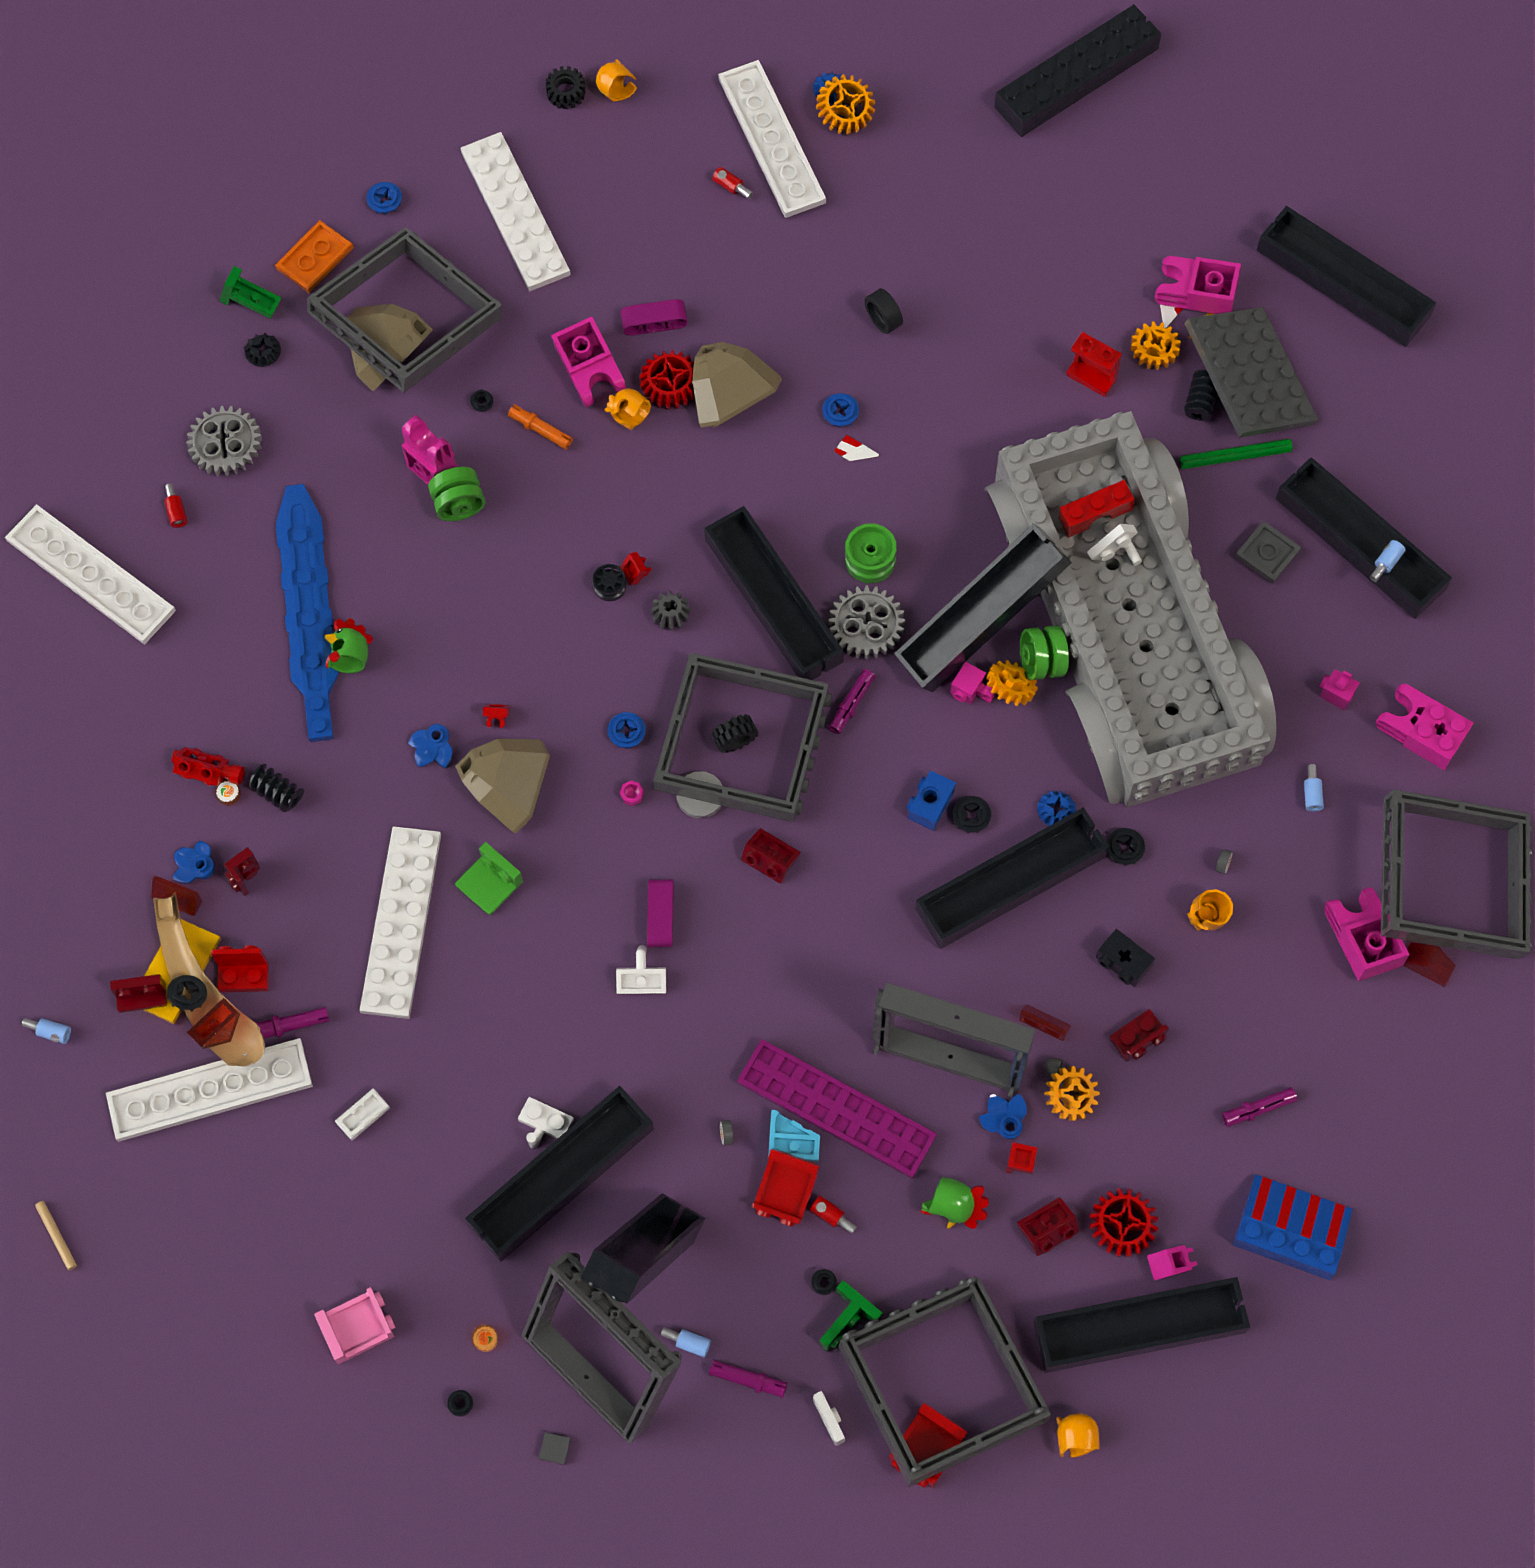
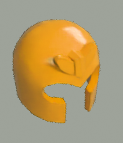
[596,59,637,102]
[604,388,651,431]
[1187,889,1233,931]
[1056,1413,1100,1458]

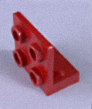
[211,945,269,993]

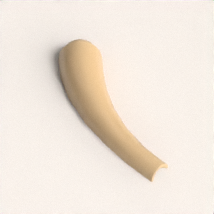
[153,893,265,1067]

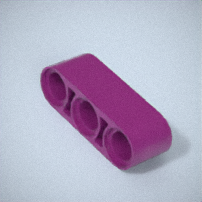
[620,299,688,336]
[647,879,674,948]

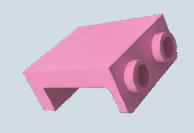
[314,1287,396,1365]

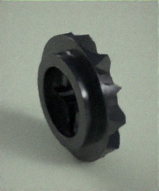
[244,333,281,367]
[953,796,991,833]
[1107,828,1145,866]
[167,975,207,1012]

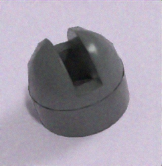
[1044,1058,1063,1077]

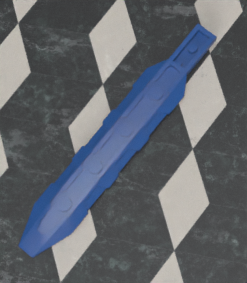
[276,484,339,742]

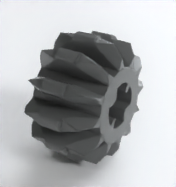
[651,590,691,631]

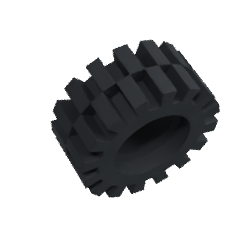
[546,66,586,109]
[712,714,758,753]

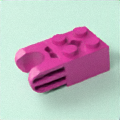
[1155,256,1241,314]
[551,316,626,407]
[401,415,458,485]
[1376,684,1474,771]
[1325,887,1409,981]

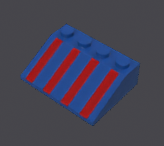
[1232,1174,1353,1281]

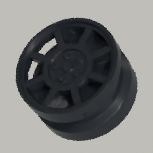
[593,564,626,601]

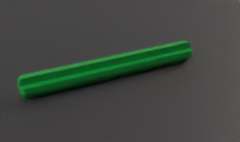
[1179,438,1293,469]

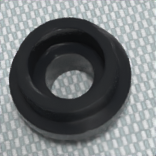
[470,389,494,412]
[811,1269,837,1295]
[447,1390,473,1417]

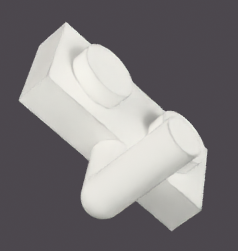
[1087,524,1142,566]
[616,945,666,994]
[518,1097,574,1149]

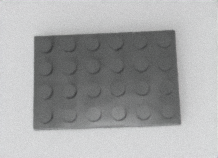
[1184,307,1318,438]

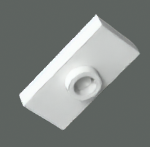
[335,1088,390,1141]
[813,1391,845,1446]

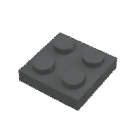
[1235,521,1302,584]

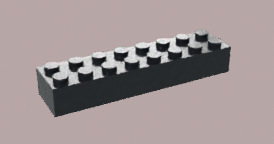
[994,4,1162,137]
[1257,206,1436,347]
[1276,457,1452,619]
[704,506,844,680]
[894,523,1072,692]
[915,807,1109,949]
[465,1085,654,1262]
[581,1193,706,1304]
[1033,1277,1250,1373]

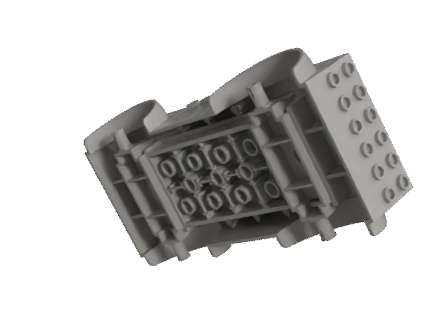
[985,411,1276,808]

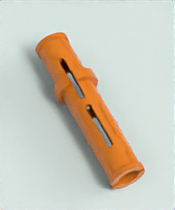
[508,404,573,450]

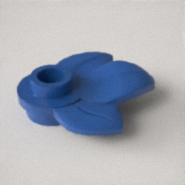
[408,724,453,768]
[172,841,215,884]
[979,1094,1027,1139]

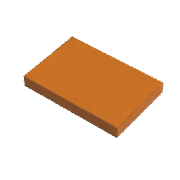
[275,220,354,293]

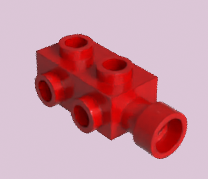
[171,747,245,786]

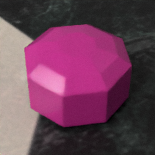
[620,780,644,806]

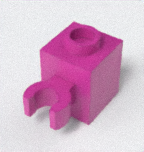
[950,662,995,704]
[1319,669,1360,711]
[1147,1245,1197,1281]

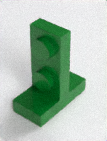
[219,266,281,319]
[819,1280,883,1351]

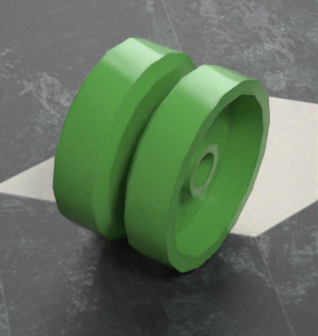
[428,467,486,522]
[845,523,897,583]
[1020,625,1069,680]

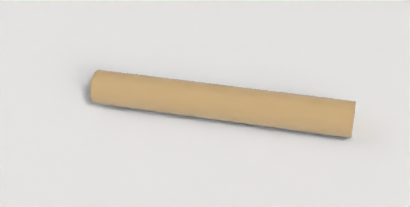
[35,1201,77,1271]

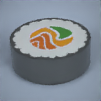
[1216,849,1233,874]
[720,1120,734,1146]

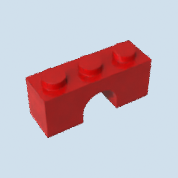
[1058,480,1135,538]

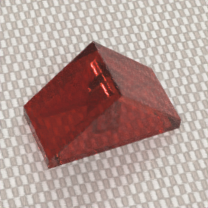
[1403,942,1456,987]
[187,998,240,1049]

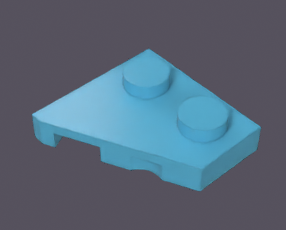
[768,1110,820,1162]

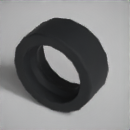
[864,288,903,334]

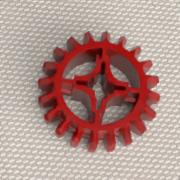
[640,349,695,410]
[1089,1188,1158,1257]

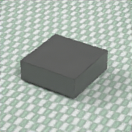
[539,1432,571,1465]

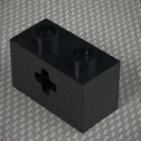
[1096,928,1155,987]

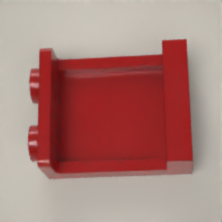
[1066,332,1122,397]
[751,1148,821,1227]
[889,1403,968,1488]

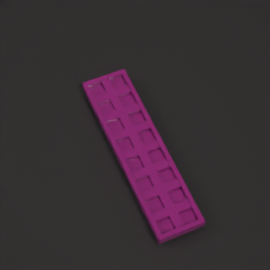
[737,1039,937,1179]

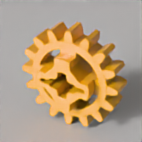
[1130,321,1181,370]
[986,660,1038,706]
[1044,1066,1100,1121]

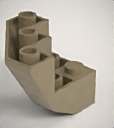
[347,303,433,391]
[692,342,782,428]
[455,739,550,834]

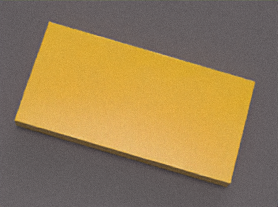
[144,919,221,1024]

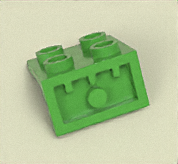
[455,842,523,915]

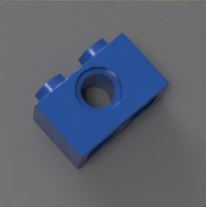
[906,770,956,831]

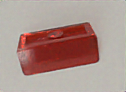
[151,876,202,916]
[1019,1005,1071,1041]

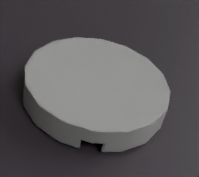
[677,771,722,819]

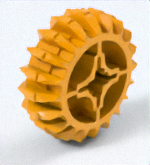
[816,74,875,135]

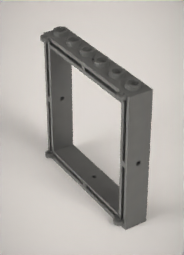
[307,227,502,393]
[653,652,832,822]
[1381,789,1532,959]
[872,982,1036,1097]
[521,1251,682,1444]
[839,1277,1051,1487]

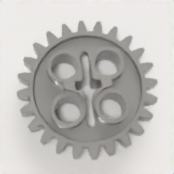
[186,406,263,477]
[829,585,905,660]

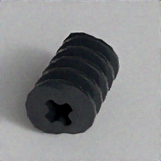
[1184,370,1218,422]
[249,764,304,812]

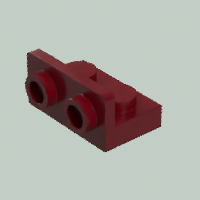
[741,828,801,884]
[224,847,261,896]
[110,974,167,1013]
[1109,1009,1169,1062]
[1017,1197,1080,1256]

